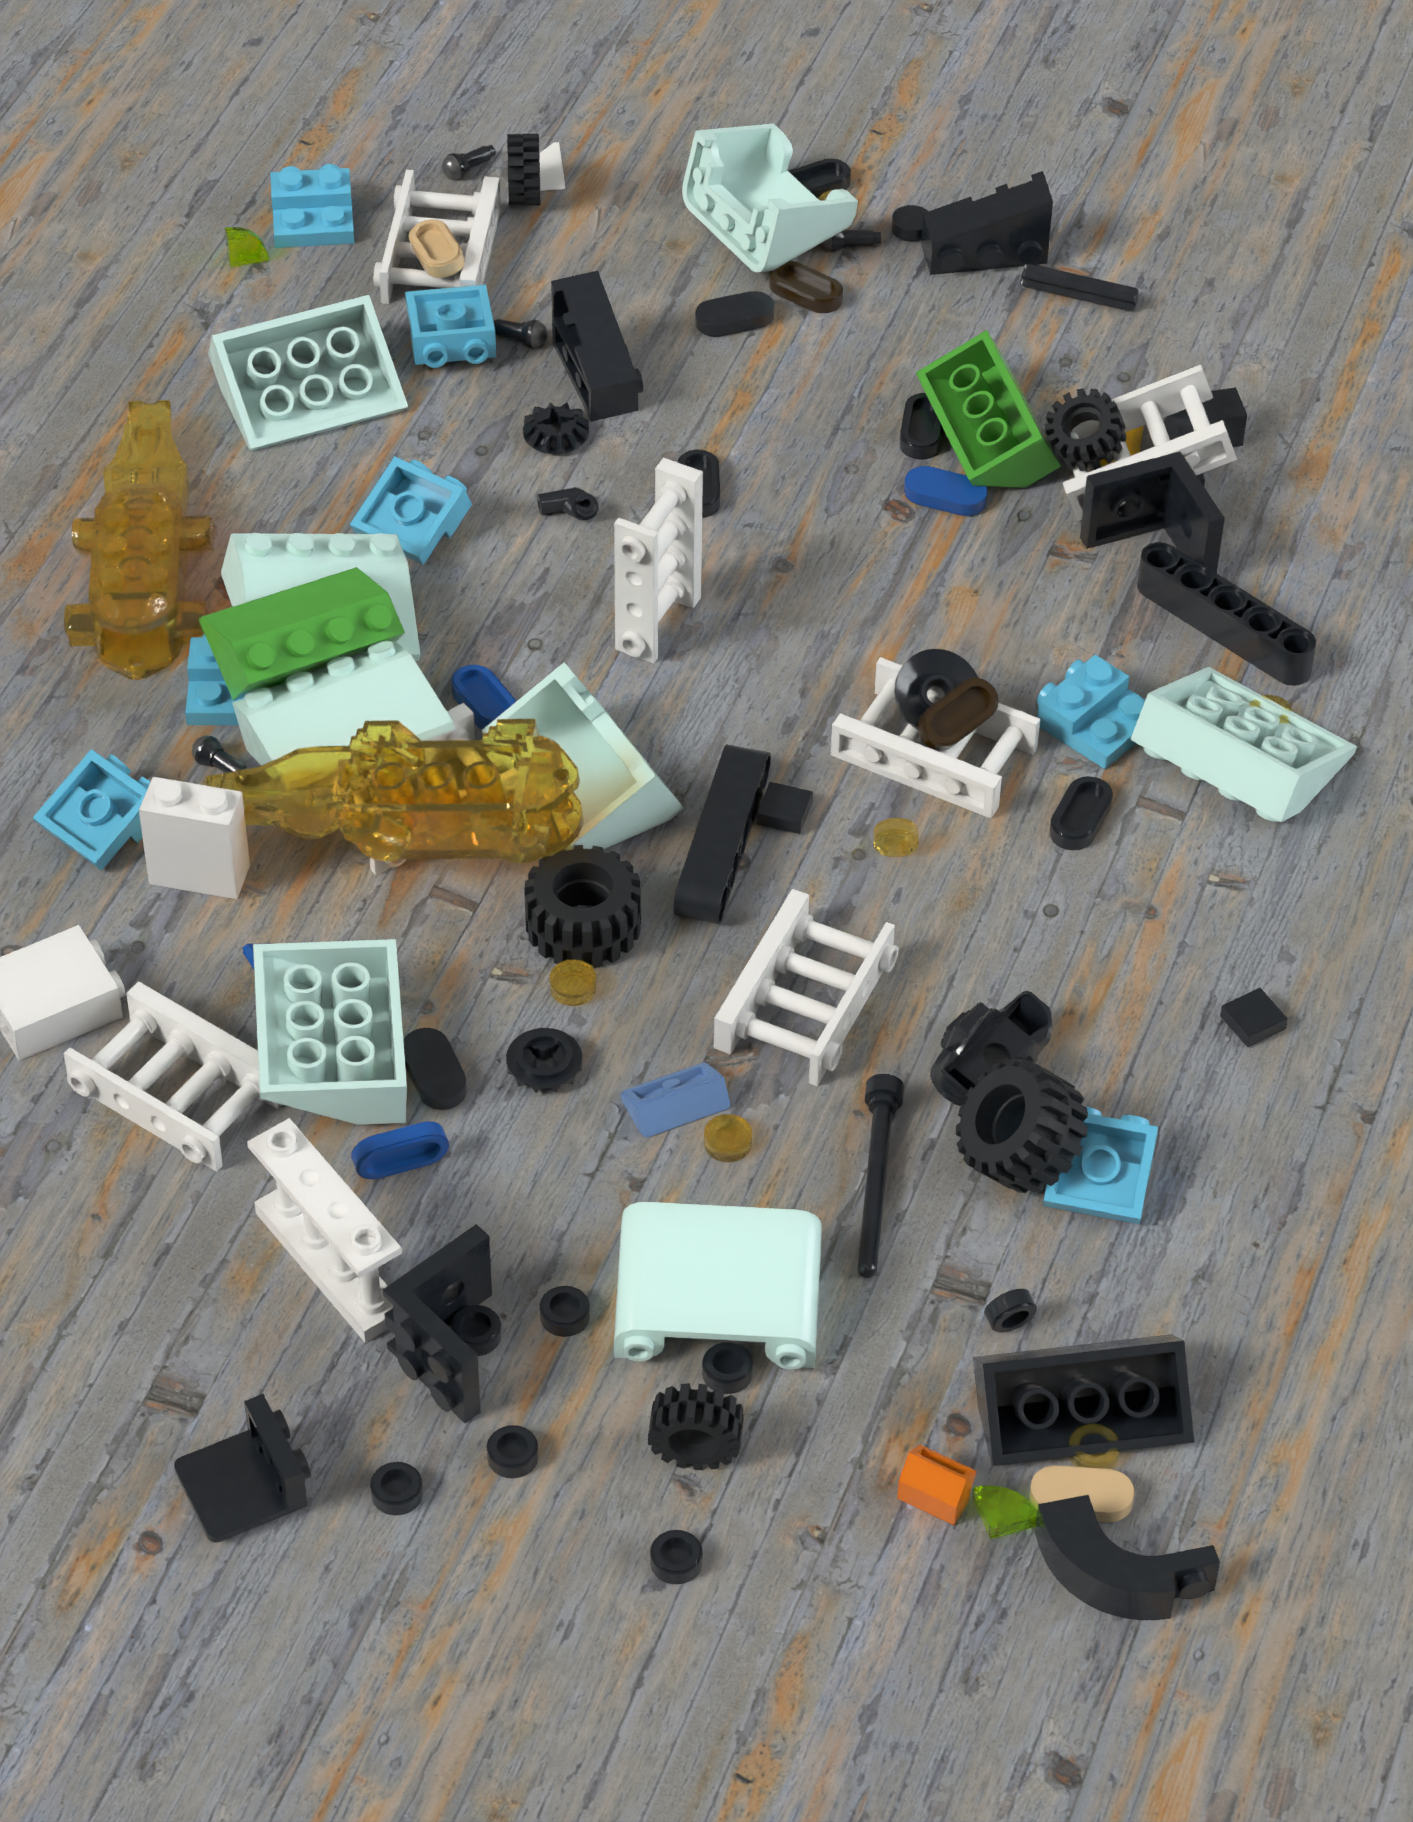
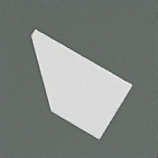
[540,142,565,191]

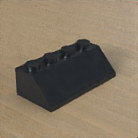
[973,1334,1195,1466]

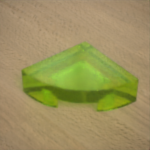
[225,227,270,267]
[972,1485,1037,1539]

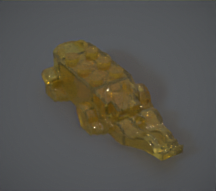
[64,400,215,680]
[202,719,584,863]

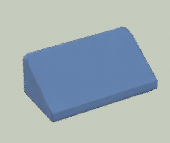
[620,1062,730,1137]

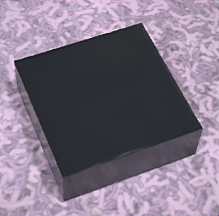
[757,782,813,834]
[1220,988,1288,1047]

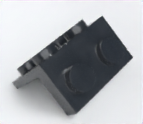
[174,1394,311,1543]

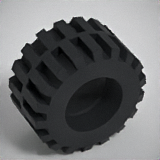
[524,845,641,969]
[956,1058,1088,1193]

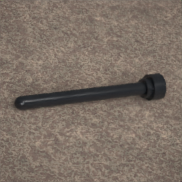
[857,1074,904,1278]

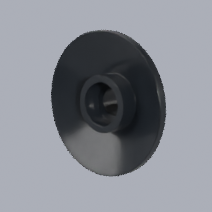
[894,649,978,730]

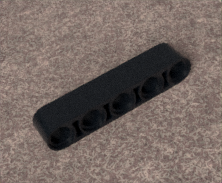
[1137,542,1316,686]
[673,744,771,924]

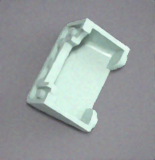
[682,124,858,273]
[482,662,685,851]
[614,1202,822,1369]

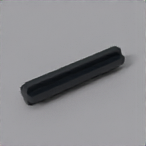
[1021,263,1139,311]

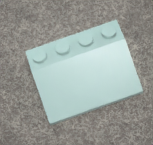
[208,295,408,452]
[221,533,421,661]
[232,641,455,794]
[1130,667,1357,822]
[253,939,407,1125]

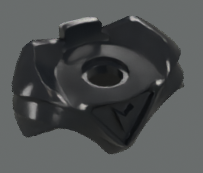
[930,991,1052,1106]

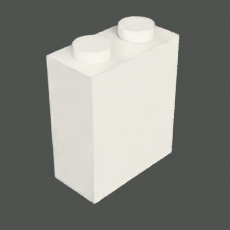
[139,777,250,899]
[0,925,126,1061]

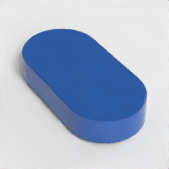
[904,466,987,516]
[451,665,516,730]
[351,1121,449,1179]

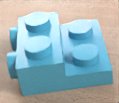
[270,164,355,248]
[405,285,497,368]
[350,456,472,565]
[185,634,244,725]
[1037,655,1145,769]
[33,749,150,871]
[1043,1106,1158,1224]

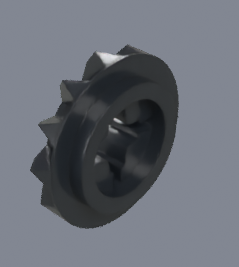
[523,402,589,454]
[506,1028,582,1093]

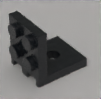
[1080,451,1225,573]
[383,1224,492,1423]

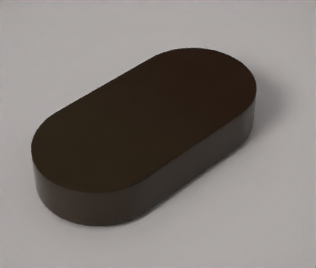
[769,261,843,313]
[918,678,999,750]

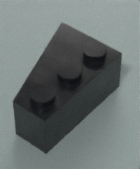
[921,171,1053,275]
[551,271,643,422]

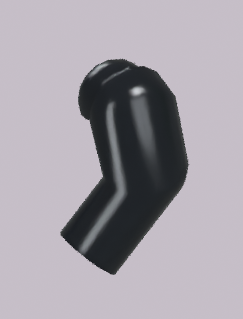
[537,487,599,521]

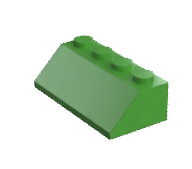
[915,330,1061,488]
[199,567,405,701]

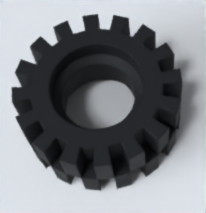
[507,134,541,206]
[1045,388,1126,471]
[648,1383,744,1470]

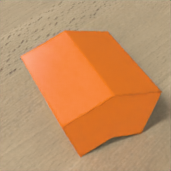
[897,1444,977,1526]

